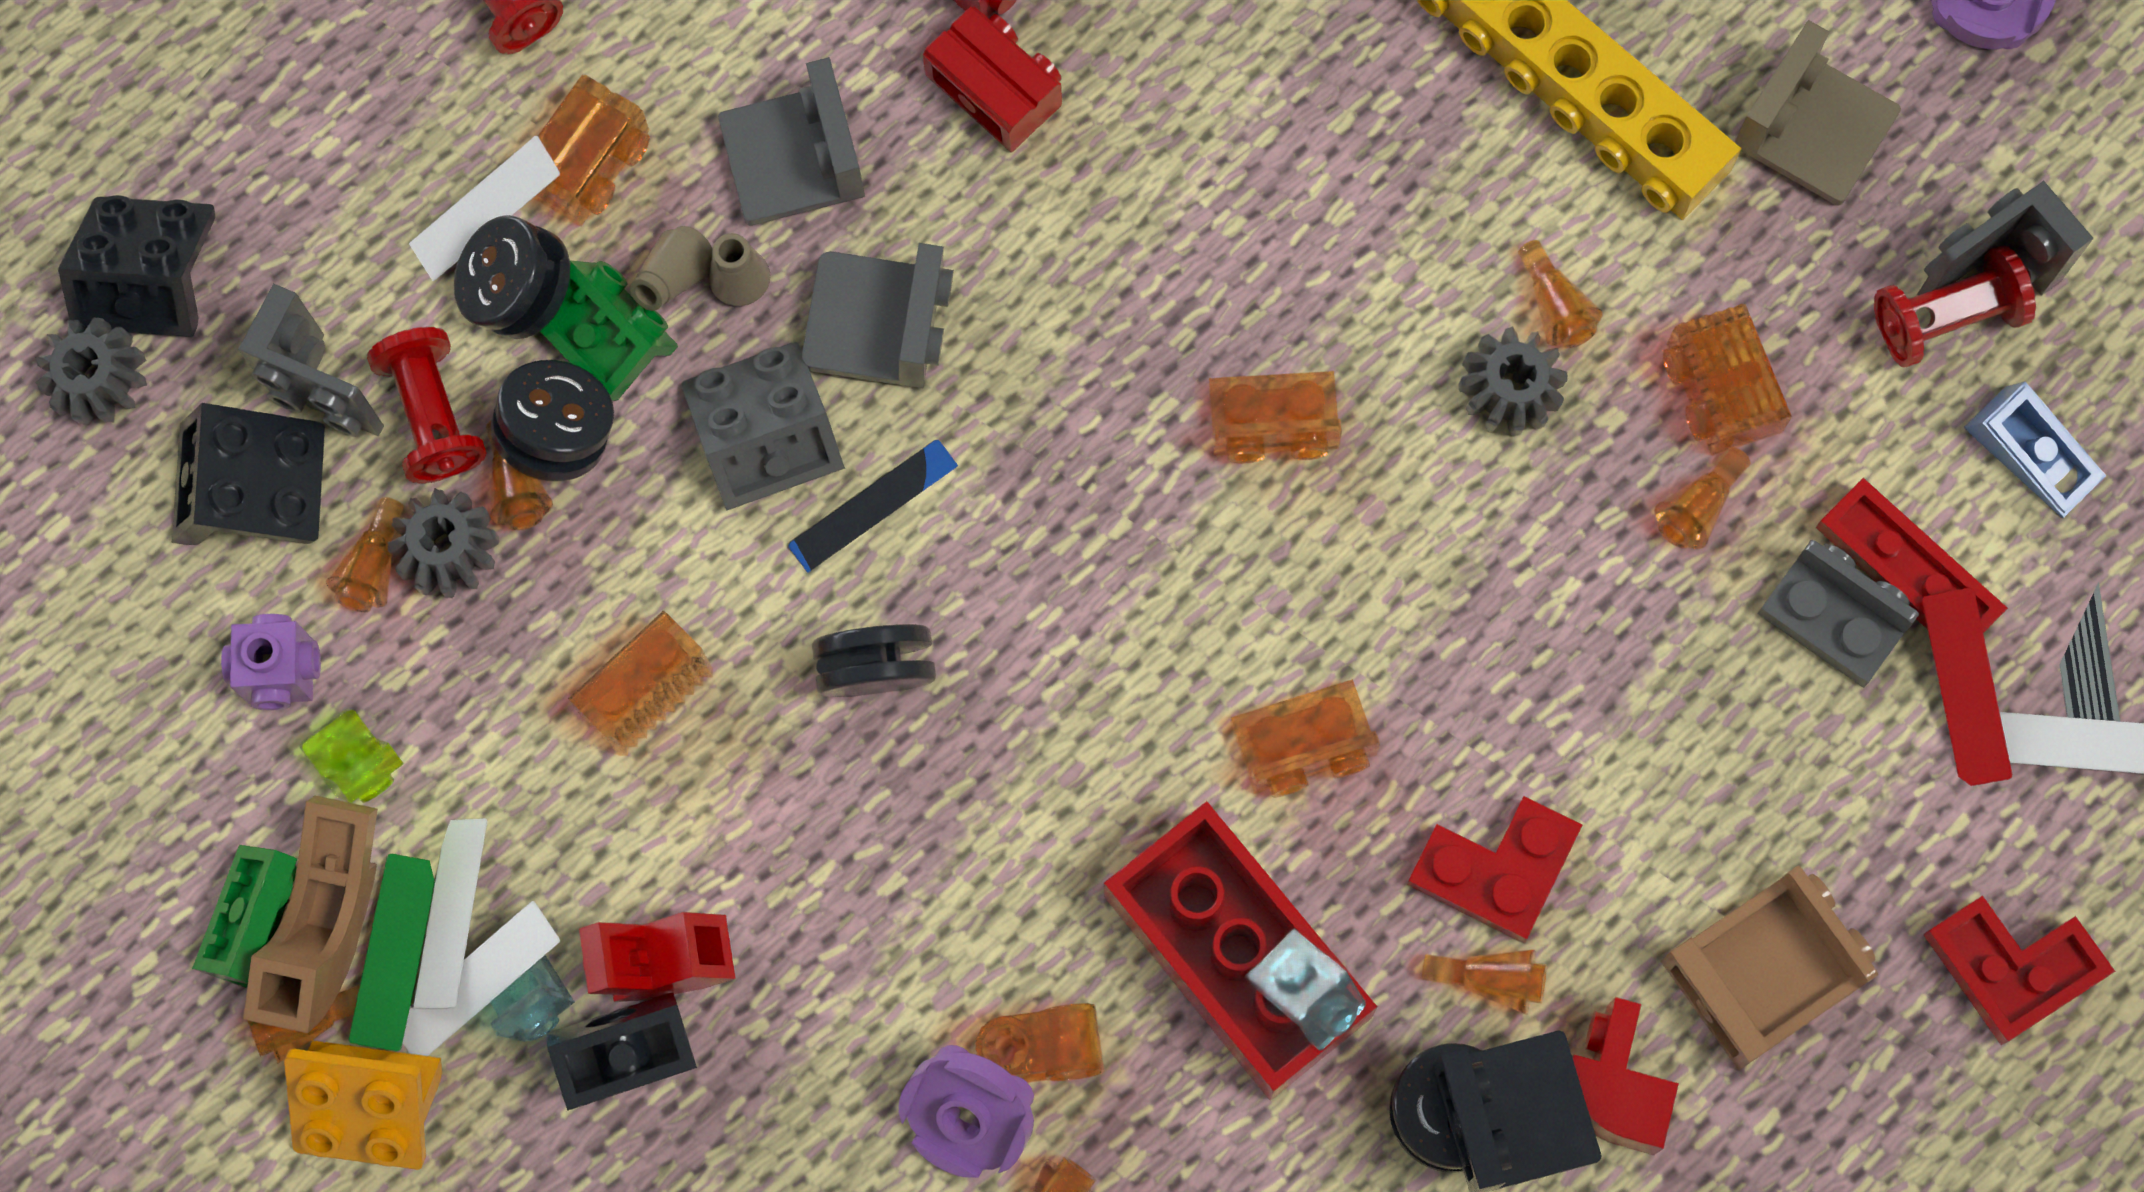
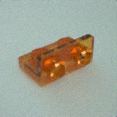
[1209,371,1342,464]
[1230,679,1380,798]

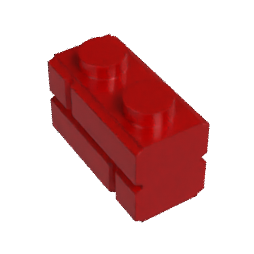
[922,6,1062,152]

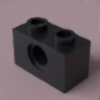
[546,992,697,1111]

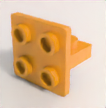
[284,1040,442,1170]

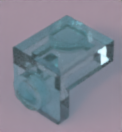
[1246,929,1366,1050]
[490,955,575,1042]

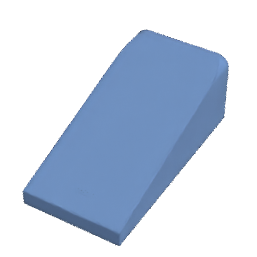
[1964,381,2106,518]

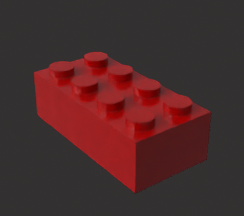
[1104,801,1378,1101]

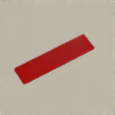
[1922,587,2013,786]

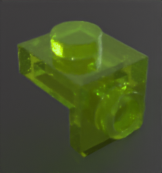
[300,709,404,803]

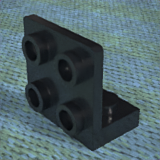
[58,195,215,337]
[172,403,325,545]
[1433,1030,1602,1192]

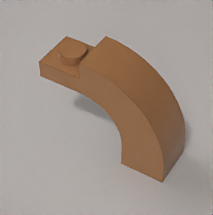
[243,795,378,1033]

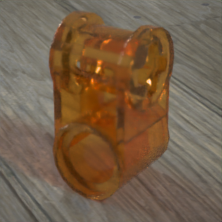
[976,1003,1105,1083]

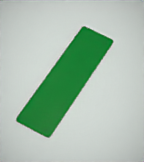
[349,854,435,1051]

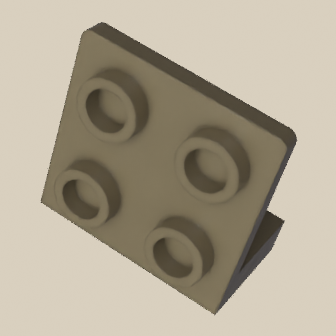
[1735,20,1901,206]

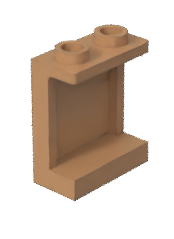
[1661,866,1878,1071]

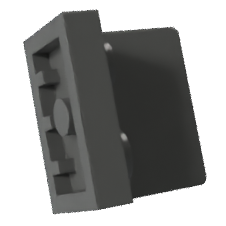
[718,57,865,226]
[1917,180,2094,296]
[238,283,384,437]
[681,342,845,511]

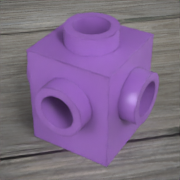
[221,614,321,710]

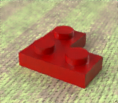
[1407,796,1583,944]
[1923,895,2116,1045]

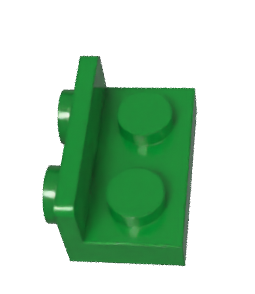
[540,260,678,401]
[192,845,298,988]

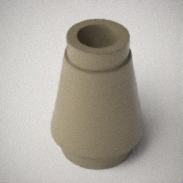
[630,226,713,311]
[709,233,770,306]

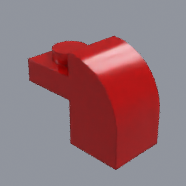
[579,912,736,1002]
[1572,997,1679,1155]

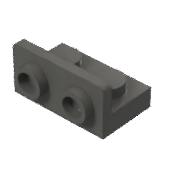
[1757,540,1919,688]

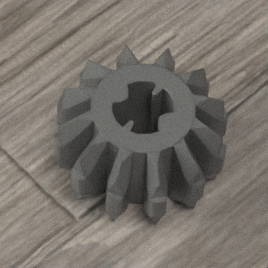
[35,317,147,425]
[1458,326,1568,437]
[388,488,499,599]

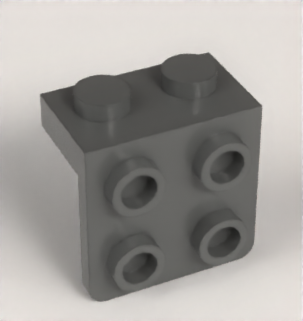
[802,243,954,389]

